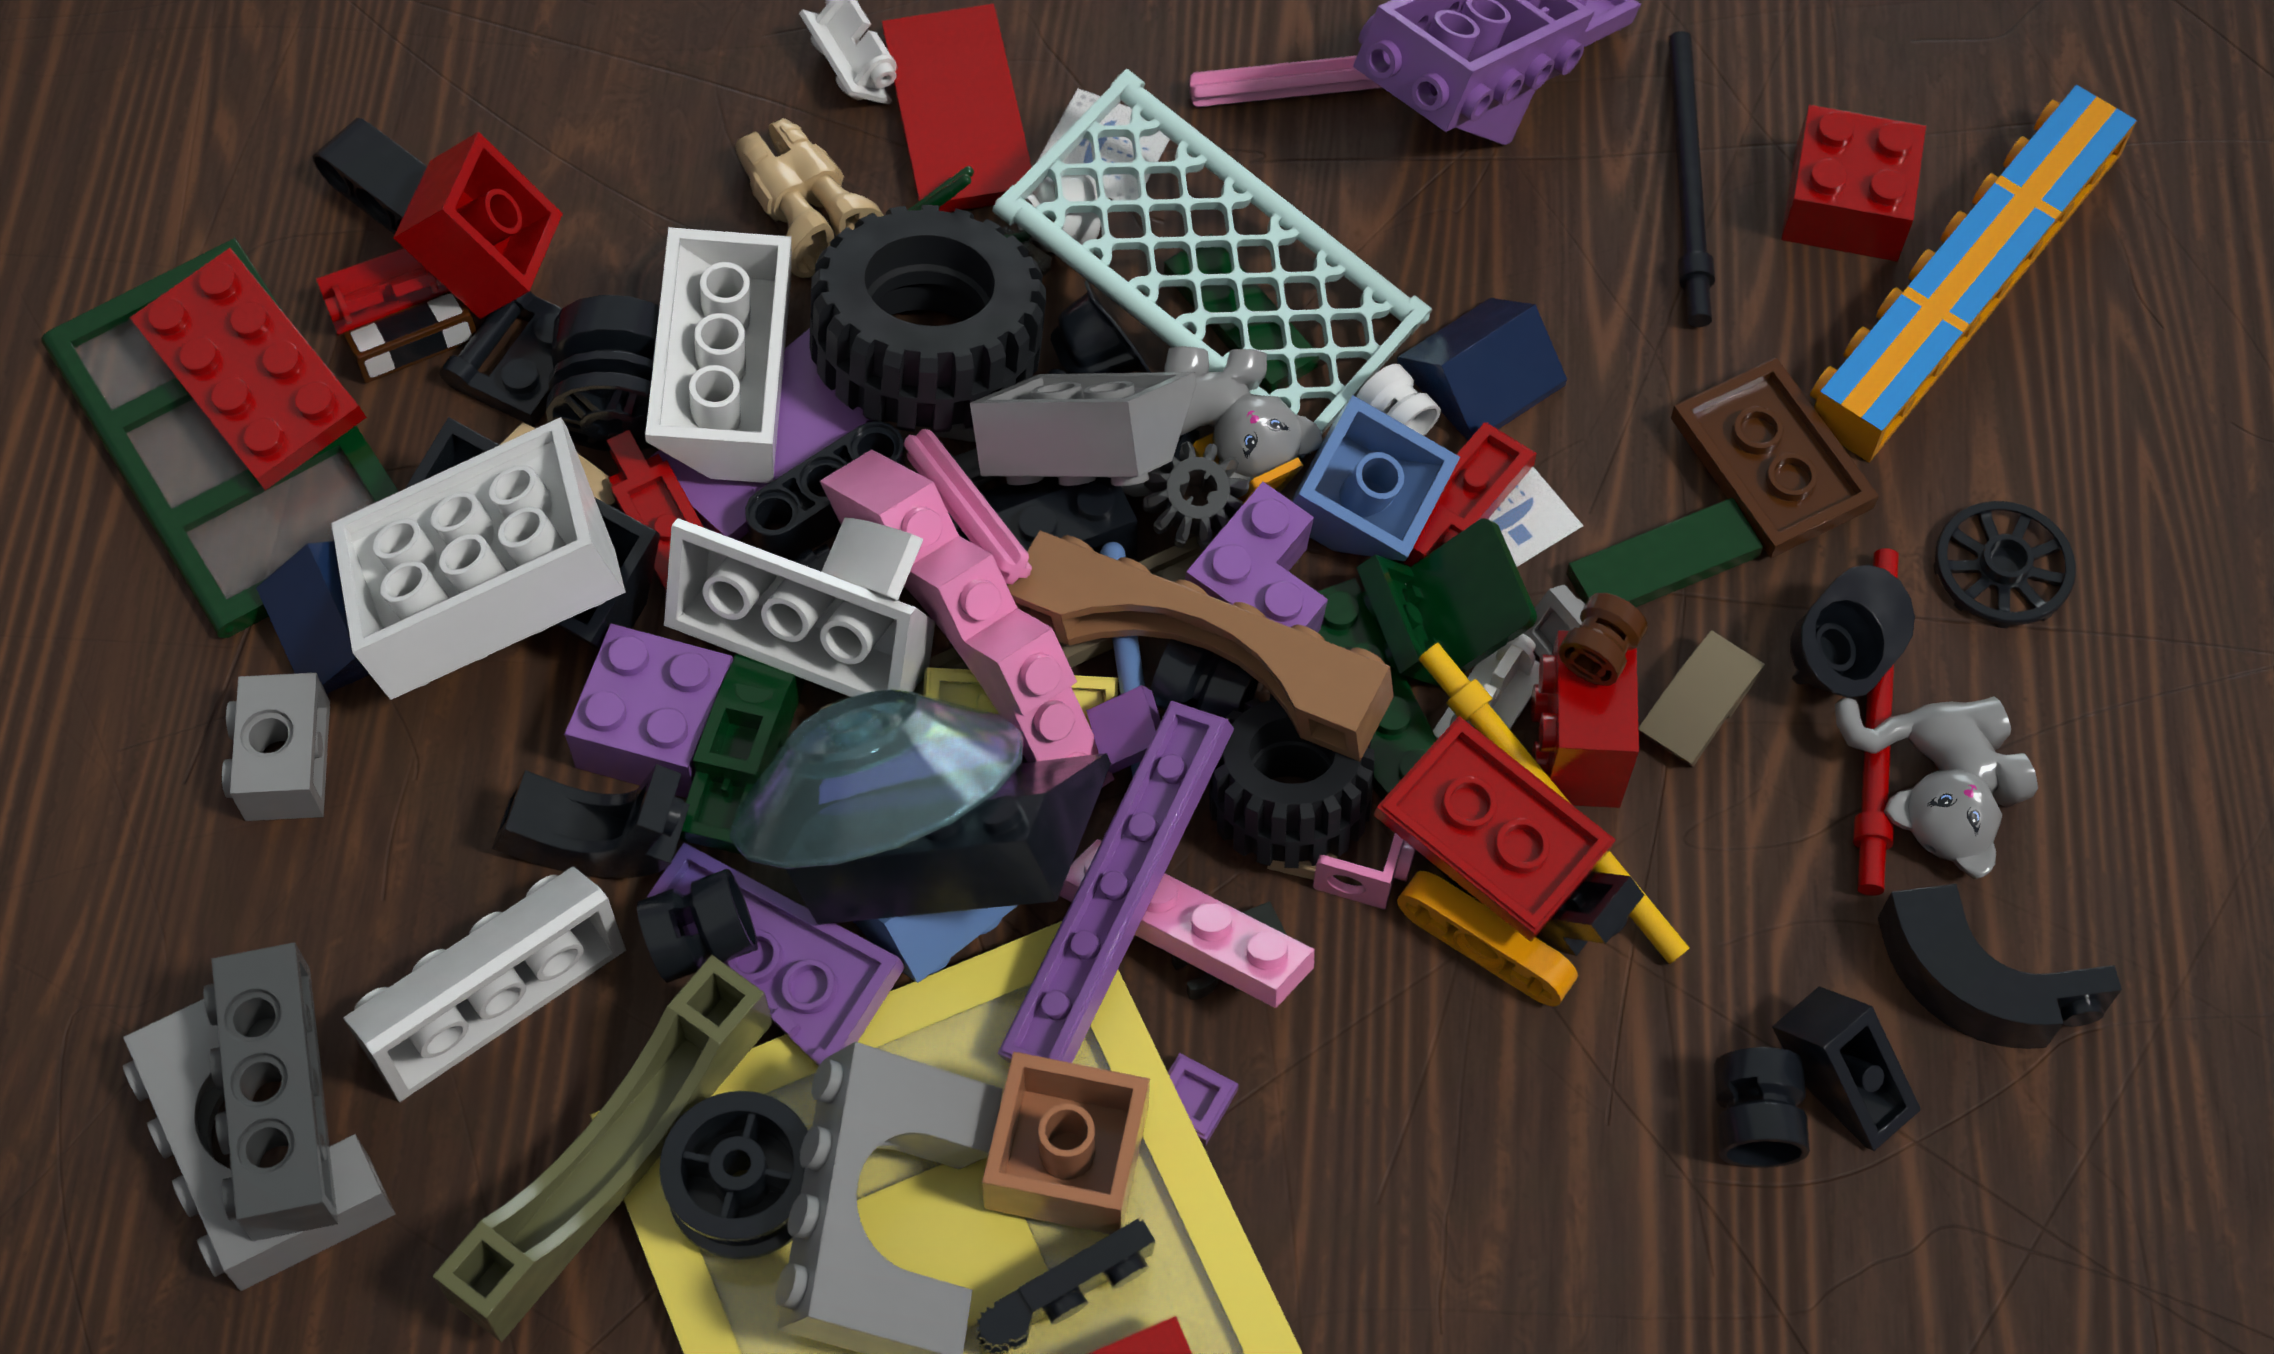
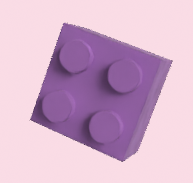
[565,624,733,798]

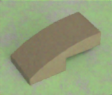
[1639,630,1765,767]

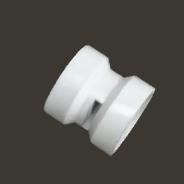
[1356,364,1441,436]

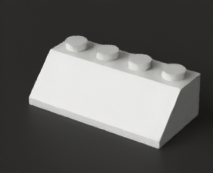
[645,227,791,483]
[664,518,936,714]
[343,866,626,1102]

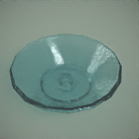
[729,689,1024,869]

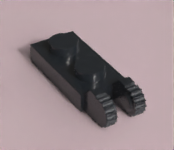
[977,1219,1156,1354]

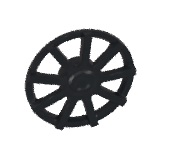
[1933,501,2076,629]

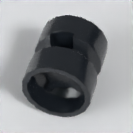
[1150,639,1259,718]
[637,869,758,983]
[1714,1047,1810,1168]

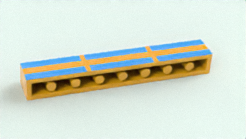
[1810,84,2137,463]

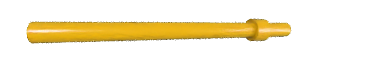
[1418,643,1689,964]

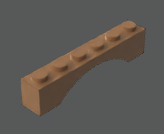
[1007,530,1394,761]

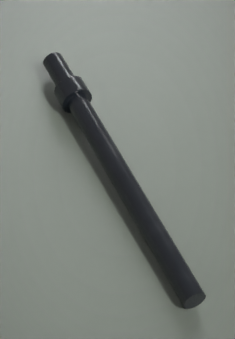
[1669,31,1715,327]

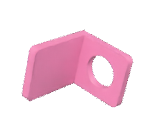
[1313,833,1416,909]

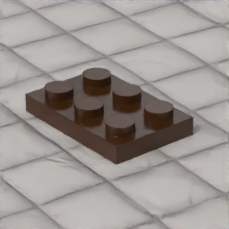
[1671,357,1879,558]

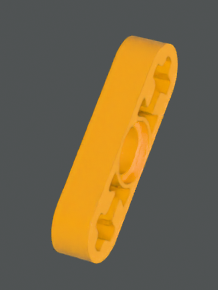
[1397,871,1578,1006]

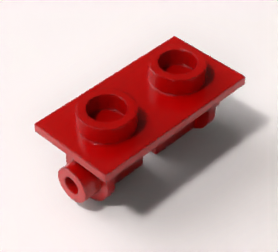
[316,248,450,335]

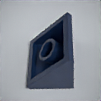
[1397,298,1567,441]
[256,541,370,694]

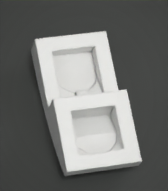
[822,517,924,600]

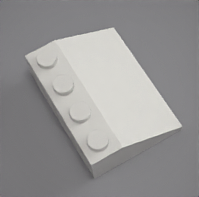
[331,417,625,700]

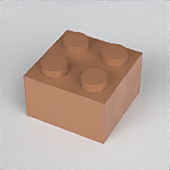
[982,1051,1150,1234]

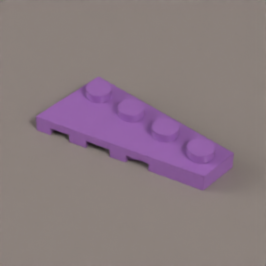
[647,843,905,1066]

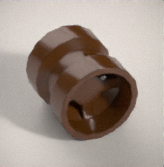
[1558,593,1648,686]

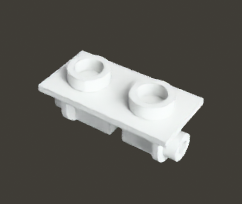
[799,0,897,105]
[1433,634,1540,740]

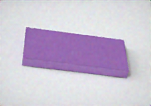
[651,328,874,541]

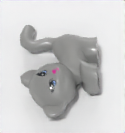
[1121,346,1323,497]
[1835,696,2038,879]

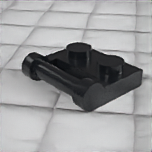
[439,291,562,427]

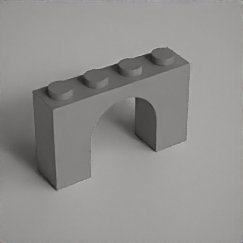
[123,999,396,1291]
[775,1042,1002,1354]

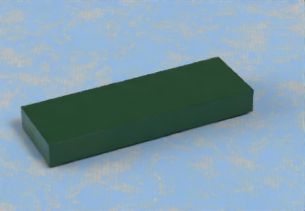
[1164,234,1319,394]
[1566,498,1763,607]

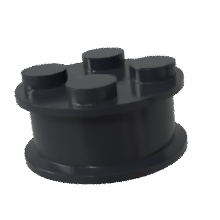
[660,1091,808,1260]

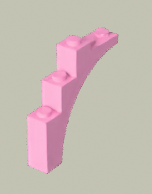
[820,449,1114,787]

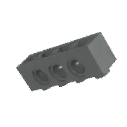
[204,942,338,1241]

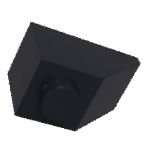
[1772,986,1921,1151]

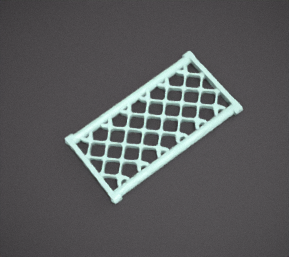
[992,69,1432,458]

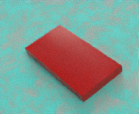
[882,3,1032,212]

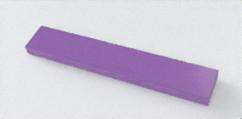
[997,701,1234,1063]

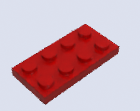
[130,248,367,490]

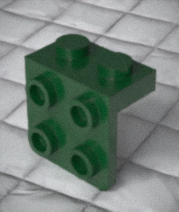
[1356,518,1537,687]

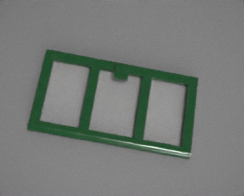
[41,238,399,638]

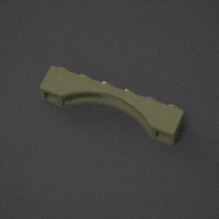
[433,955,773,1343]

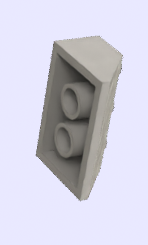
[970,372,1196,486]

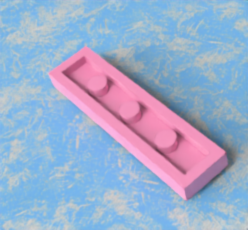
[1059,839,1315,1008]

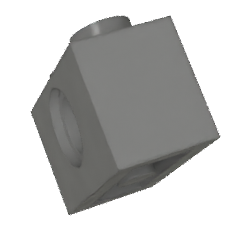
[222,673,330,821]

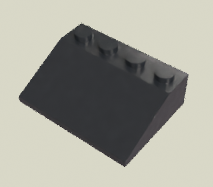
[784,753,1111,925]

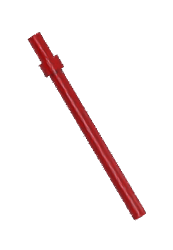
[1853,548,1899,896]

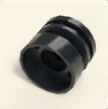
[546,295,660,451]

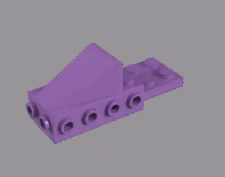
[1353,0,1641,145]

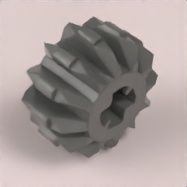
[1142,441,1249,550]

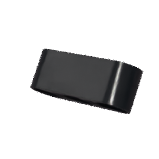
[312,118,427,234]
[745,421,906,561]

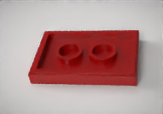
[1374,716,1616,942]

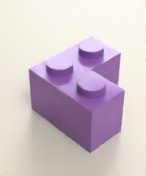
[1185,481,1328,633]

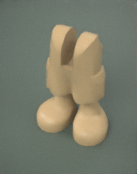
[735,118,884,278]

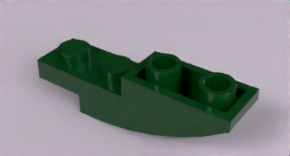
[679,653,805,855]

